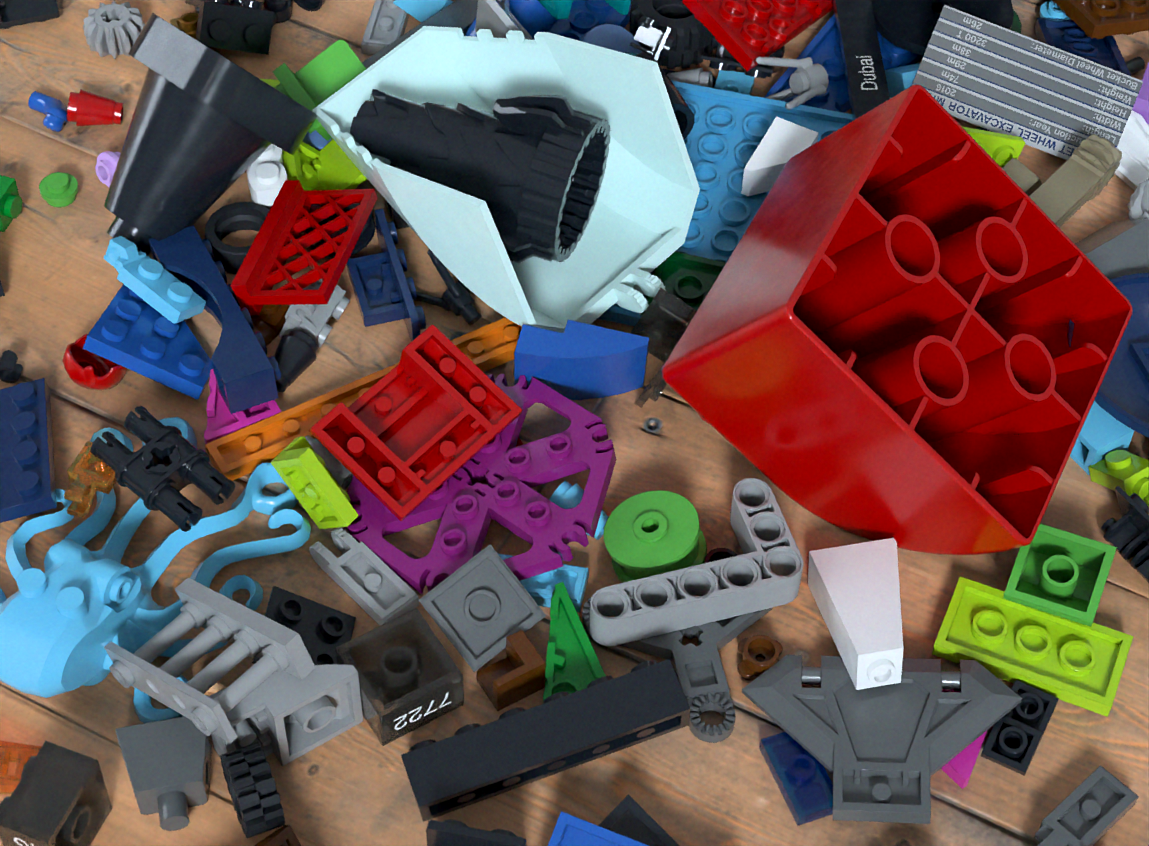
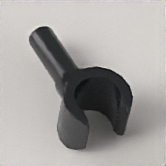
[0,350,23,383]

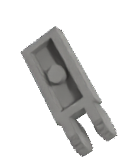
[309,527,419,630]

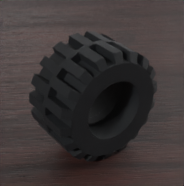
[629,0,716,69]

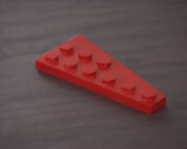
[682,0,834,72]

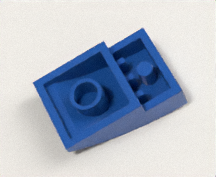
[514,320,649,400]

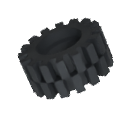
[220,742,285,838]

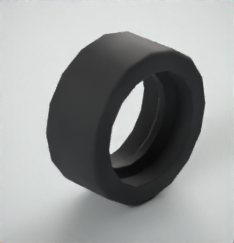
[205,202,270,275]

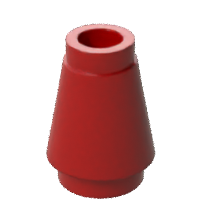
[67,90,124,126]

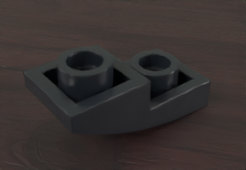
[981,680,1059,776]

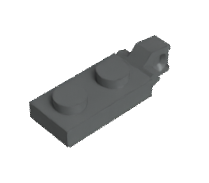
[1034,766,1139,846]

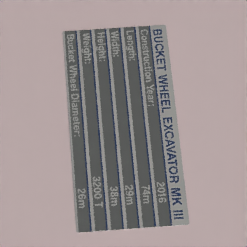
[912,5,1143,160]

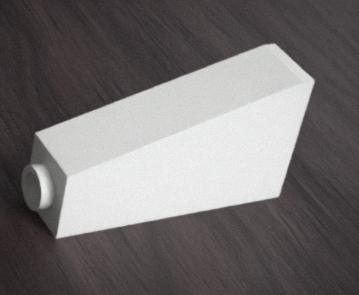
[808,538,903,690]

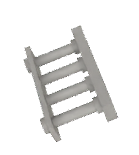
[104,578,316,744]

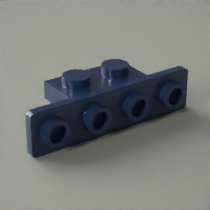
[347,208,426,342]

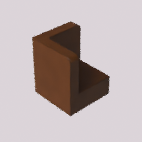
[476,630,545,711]

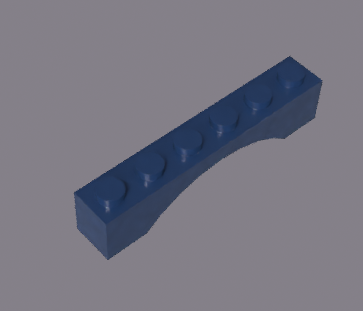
[148,225,281,414]

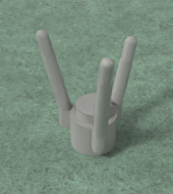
[756,57,829,110]

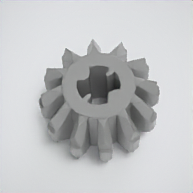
[83,0,145,59]

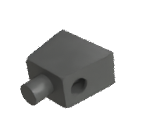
[116,717,212,831]

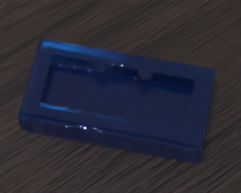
[759,732,833,826]

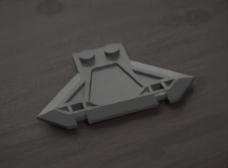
[742,655,1022,824]

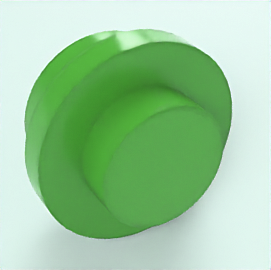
[39,172,79,207]

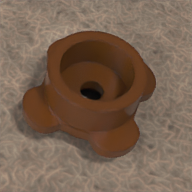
[737,635,783,678]

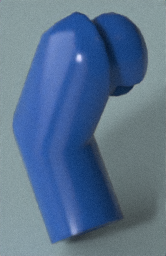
[28,91,68,132]

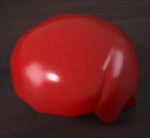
[62,334,127,391]

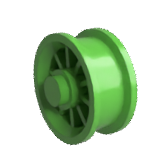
[604,490,707,583]

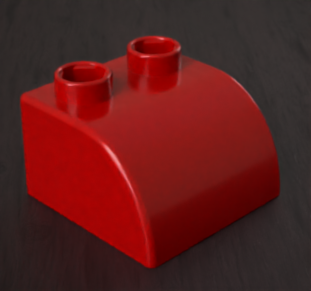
[662,84,1133,555]

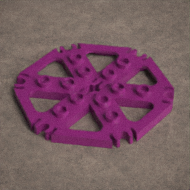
[347,373,617,595]

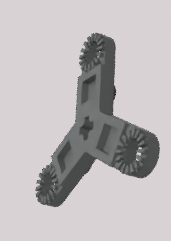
[582,585,773,743]

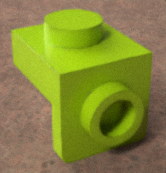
[1089,450,1149,507]

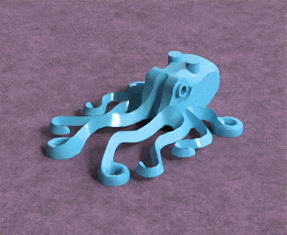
[0,417,311,723]

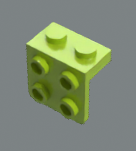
[282,139,368,191]

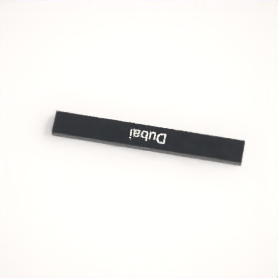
[833,0,890,120]

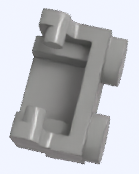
[279,279,350,348]

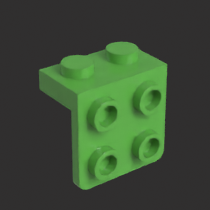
[273,40,366,141]

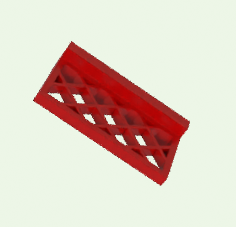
[231,180,378,315]

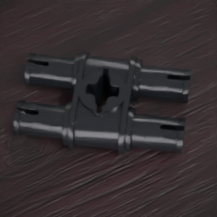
[91,406,235,532]

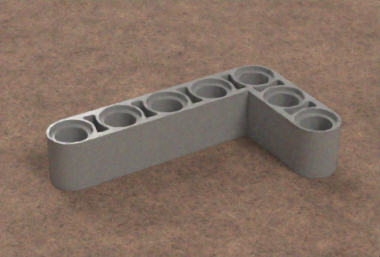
[589,478,804,646]

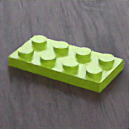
[932,576,1134,717]

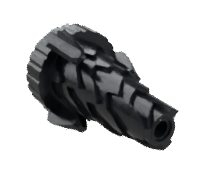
[350,89,610,263]

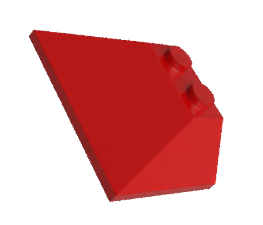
[309,324,523,521]

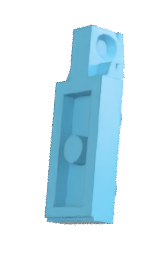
[103,236,206,324]

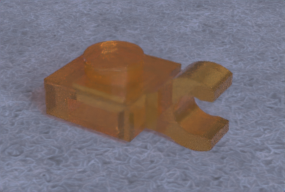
[64,441,117,518]

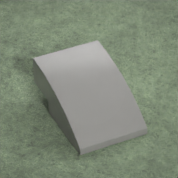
[209,664,363,766]

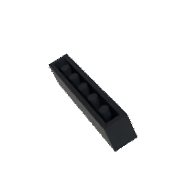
[401,659,690,822]

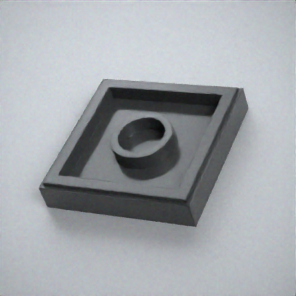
[418,544,546,672]

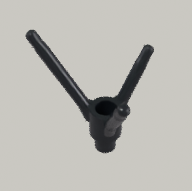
[416,249,482,325]

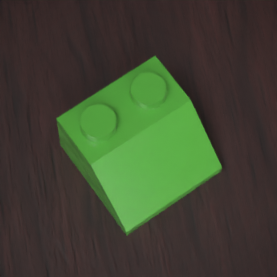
[1003,523,1117,627]

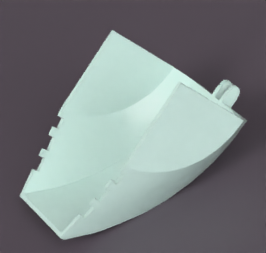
[312,26,700,333]

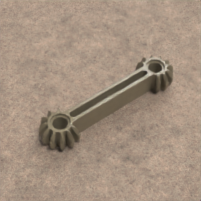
[1029,134,1122,228]

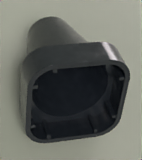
[104,13,317,256]

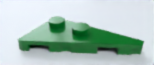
[543,582,606,701]

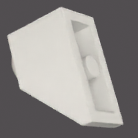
[741,116,819,196]

